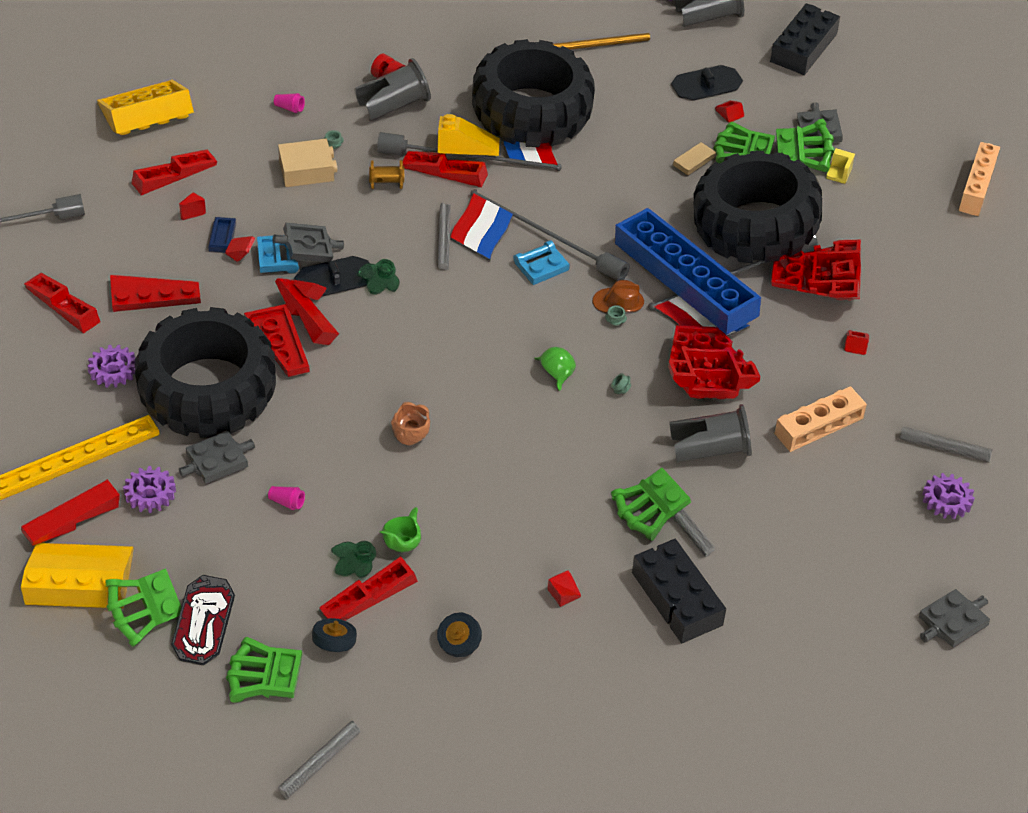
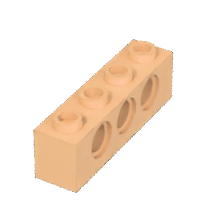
[959,142,1000,216]
[774,386,867,452]

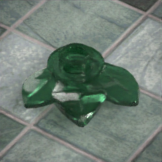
[357,259,400,294]
[331,541,376,578]

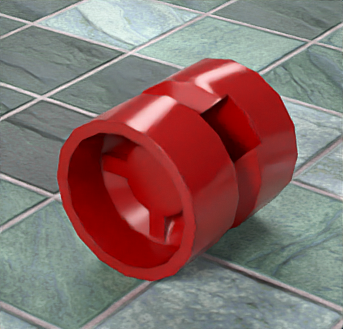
[371,53,406,78]

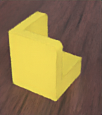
[826,148,855,184]

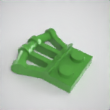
[776,119,835,172]
[713,122,775,163]
[611,468,691,541]
[105,568,181,647]
[226,637,303,703]

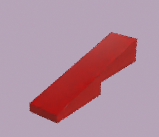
[132,149,217,196]
[403,151,488,188]
[24,273,100,334]
[275,278,339,345]
[21,479,120,546]
[319,556,418,621]

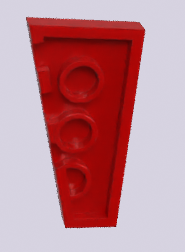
[110,275,201,312]
[244,304,310,377]

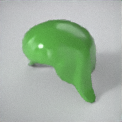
[534,347,576,390]
[379,507,421,552]

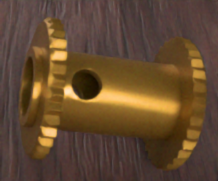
[369,160,404,189]

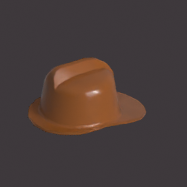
[592,280,644,313]

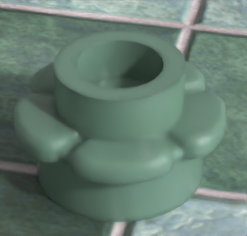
[324,130,344,149]
[605,306,627,326]
[611,373,631,394]

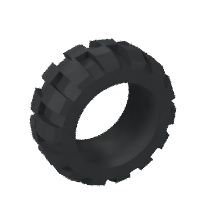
[472,39,595,147]
[693,151,823,264]
[135,307,276,438]

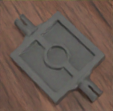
[797,102,843,148]
[272,222,344,263]
[179,431,255,484]
[919,589,990,647]

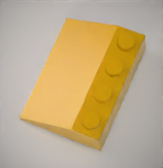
[97,79,194,135]
[21,543,134,608]

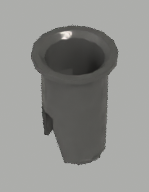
[674,0,745,27]
[354,58,431,121]
[669,404,752,462]

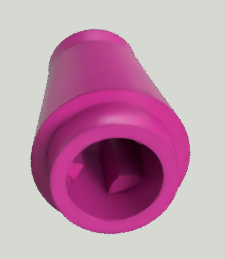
[274,93,305,113]
[268,486,305,510]

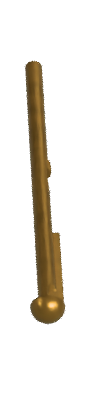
[553,33,650,50]

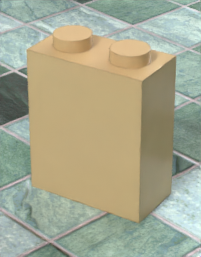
[278,138,337,187]

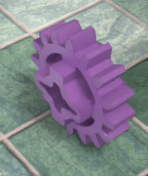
[87,345,135,388]
[123,466,176,513]
[922,473,975,519]

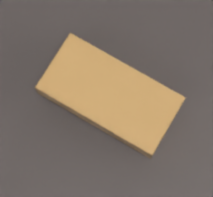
[673,142,716,175]

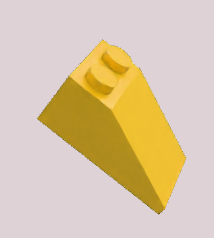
[438,114,500,156]

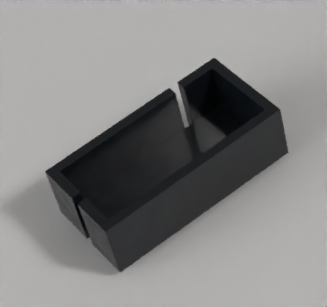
[770,3,840,76]
[632,538,727,644]

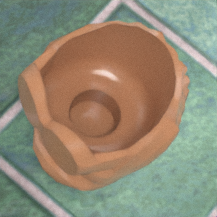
[391,402,430,446]

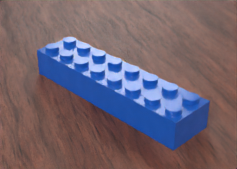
[615,208,761,335]

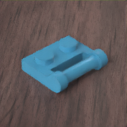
[257,236,299,274]
[513,240,570,285]

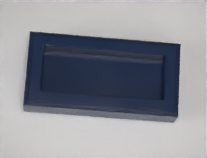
[208,217,236,253]

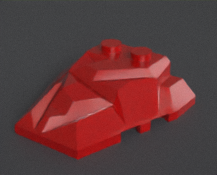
[771,239,861,300]
[668,325,761,399]

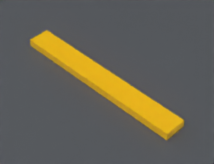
[0,415,160,500]

